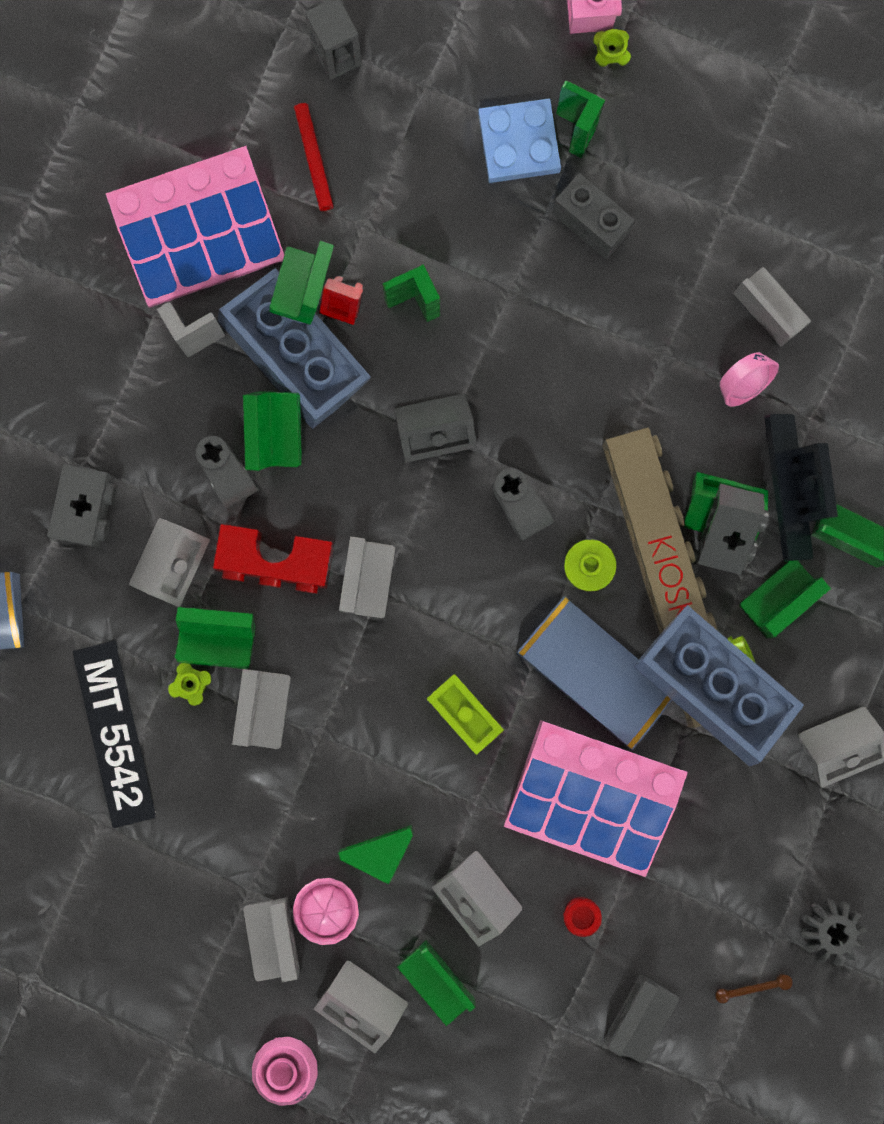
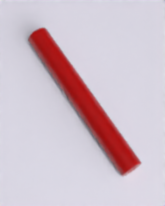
[294,103,334,211]

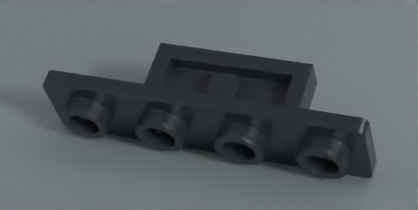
[764,414,838,562]

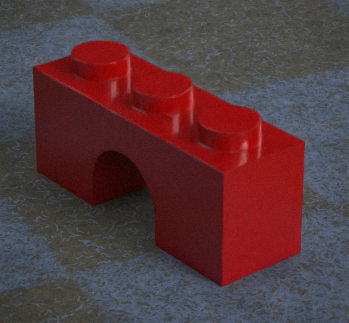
[213,524,334,594]

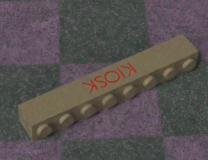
[602,427,717,728]

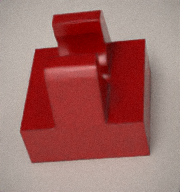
[319,276,363,325]

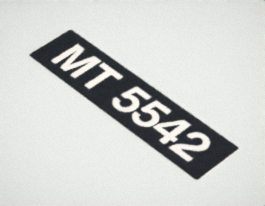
[73,641,156,828]

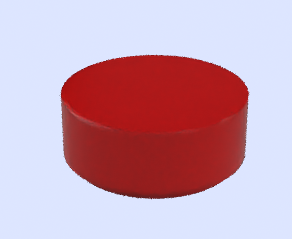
[563,897,602,937]

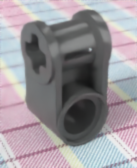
[196,436,259,510]
[493,468,554,542]

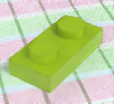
[427,674,504,755]

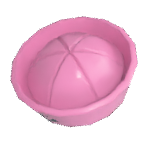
[720,352,779,407]
[293,878,359,945]
[252,1037,318,1106]

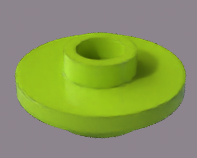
[564,540,616,592]

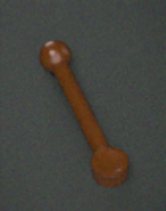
[715,974,793,1004]

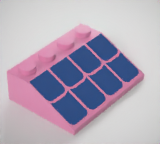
[106,146,284,308]
[504,720,688,877]

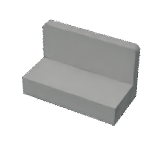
[733,267,811,347]
[157,302,225,357]
[129,518,210,607]
[339,536,395,618]
[232,669,291,749]
[798,707,884,788]
[431,851,522,947]
[243,898,301,982]
[314,961,408,1053]

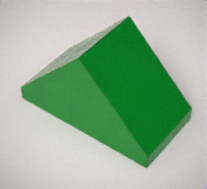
[338,825,414,885]

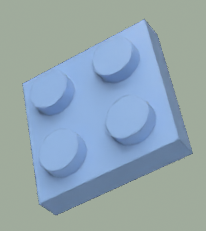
[478,98,561,183]

